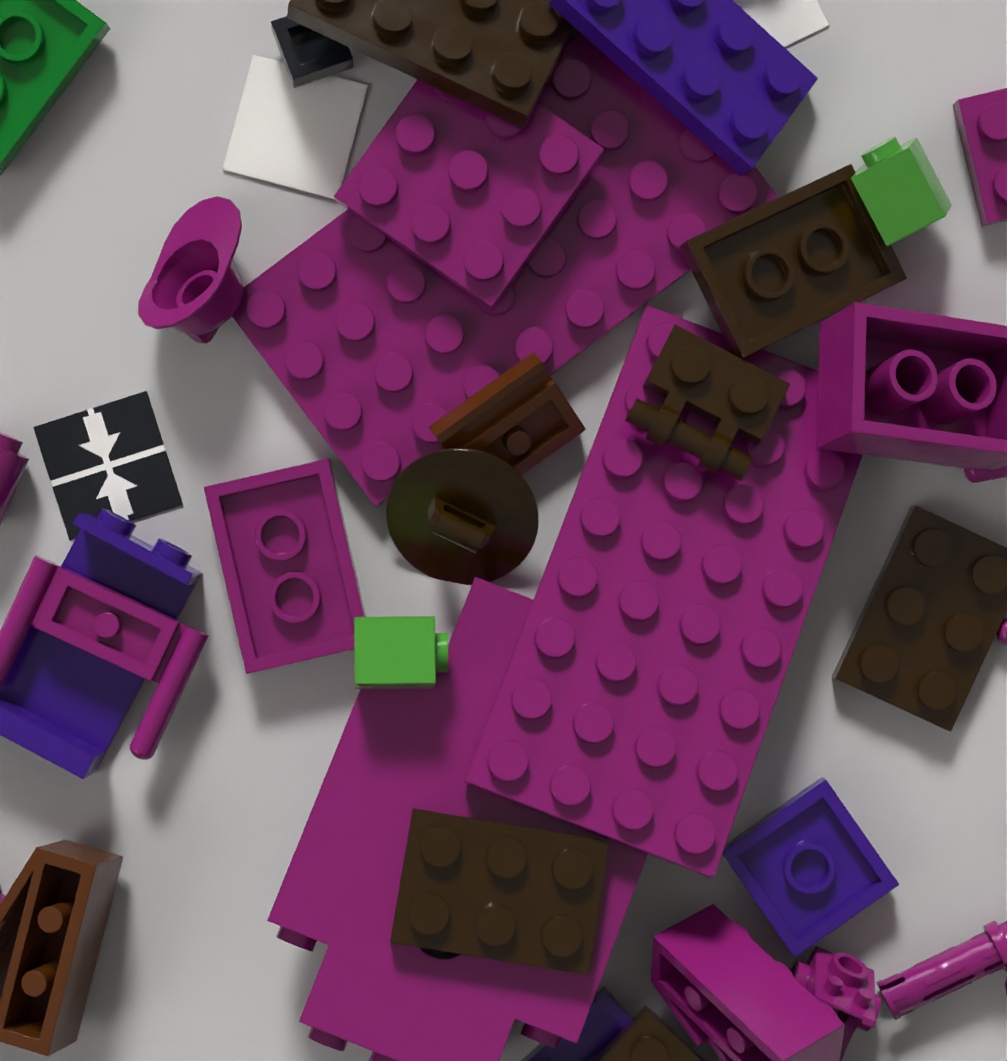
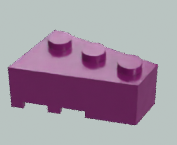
[650,904,845,1061]

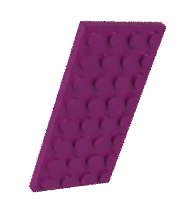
[232,34,779,507]
[463,304,863,878]

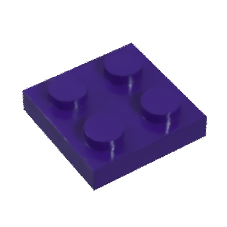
[722,777,899,958]

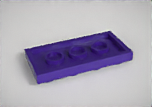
[548,0,818,176]

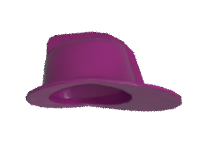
[138,196,243,344]

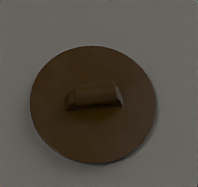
[386,447,539,585]

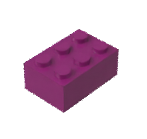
[816,302,1007,472]

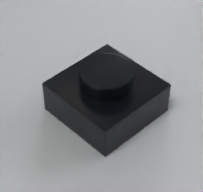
[271,16,353,88]

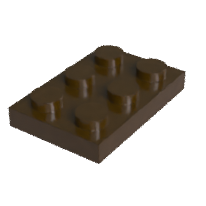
[680,164,907,359]
[832,505,1007,732]
[390,808,610,975]

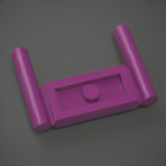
[0,555,209,760]

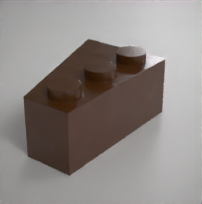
[0,840,124,1056]

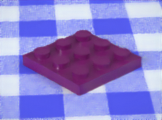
[334,79,604,311]

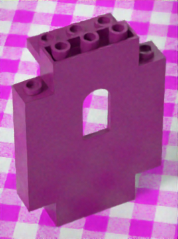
[267,577,648,1061]

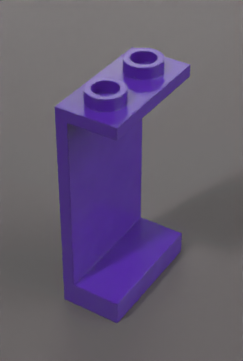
[0,508,202,779]

